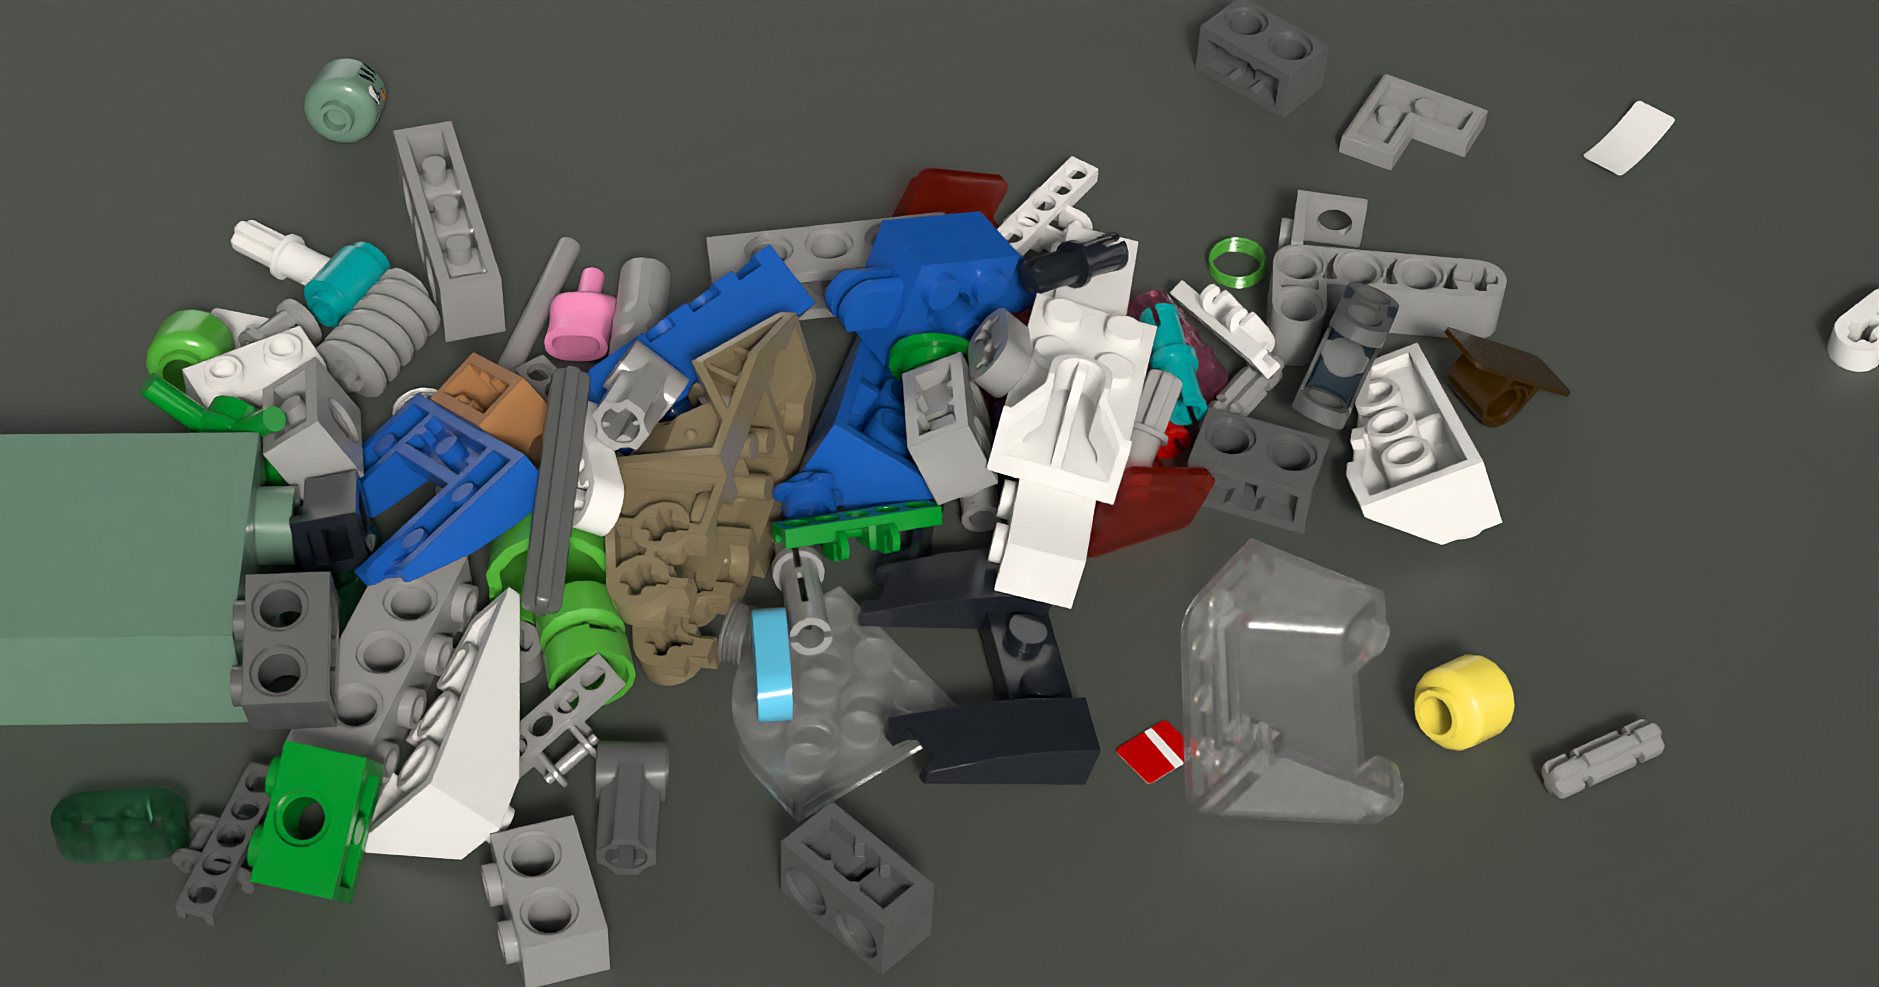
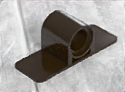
[1444,327,1571,428]

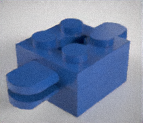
[825,211,1037,365]

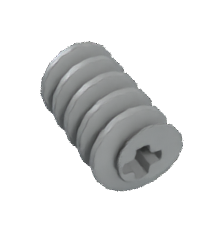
[316,268,441,398]

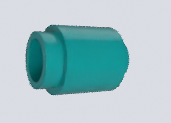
[304,241,391,327]

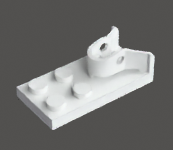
[987,293,1157,505]

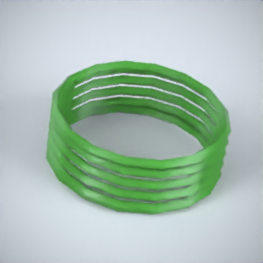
[1208,237,1267,289]

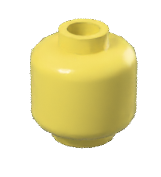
[1414,654,1515,751]

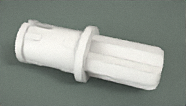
[231,220,331,286]

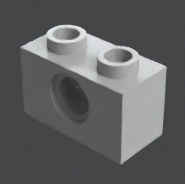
[263,357,364,500]

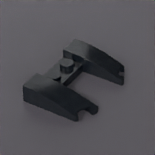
[857,548,1101,785]

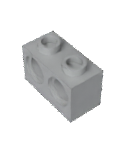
[902,352,998,505]
[481,815,610,987]

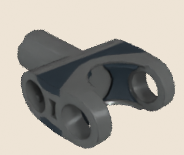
[1292,282,1399,430]

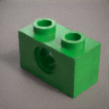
[247,740,386,904]

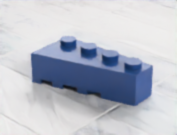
[585,244,815,456]

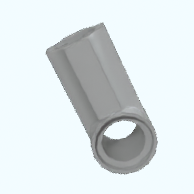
[591,340,690,451]

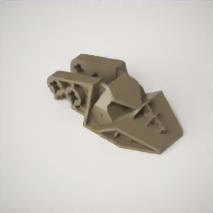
[605,312,817,686]

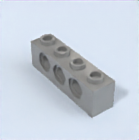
[393,121,506,342]
[706,212,945,320]
[282,556,479,784]

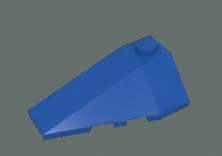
[798,334,935,510]

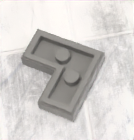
[1339,74,1488,171]

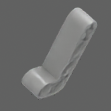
[1266,244,1507,366]

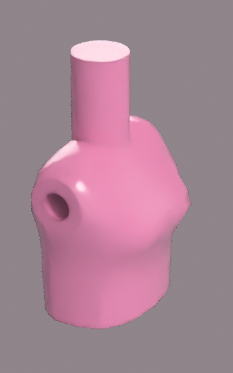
[544,267,617,361]

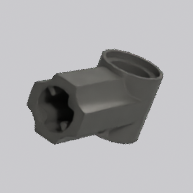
[595,741,669,875]

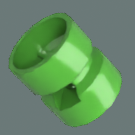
[534,581,636,708]

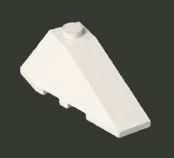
[1346,343,1502,545]
[365,587,520,860]

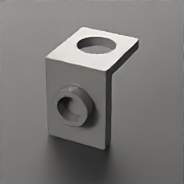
[1277,190,1368,252]

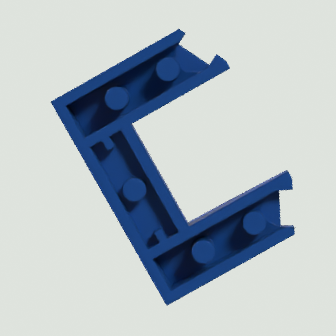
[301,393,538,586]

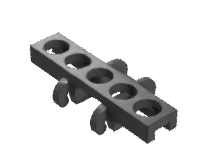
[172,761,271,926]

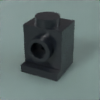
[289,470,372,574]

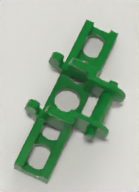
[772,499,942,562]

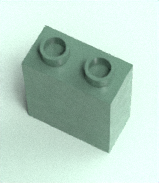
[0,432,302,726]

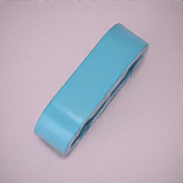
[751,607,793,723]

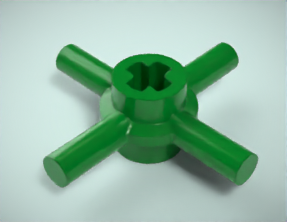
[139,373,290,486]

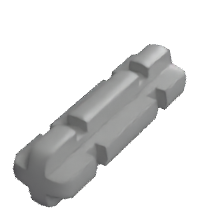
[1198,350,1285,430]
[1541,719,1665,799]

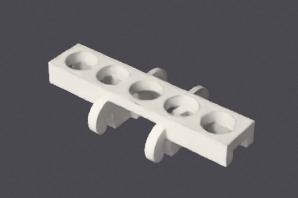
[997,156,1098,255]
[1170,280,1281,379]

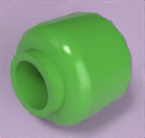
[146,309,236,395]

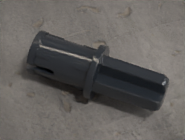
[1019,232,1129,294]

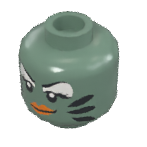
[304,58,387,144]

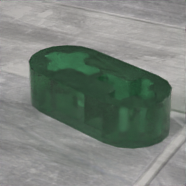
[50,788,191,863]

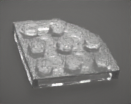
[732,586,957,823]

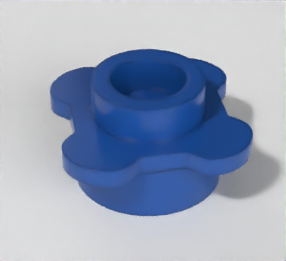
[772,472,843,520]

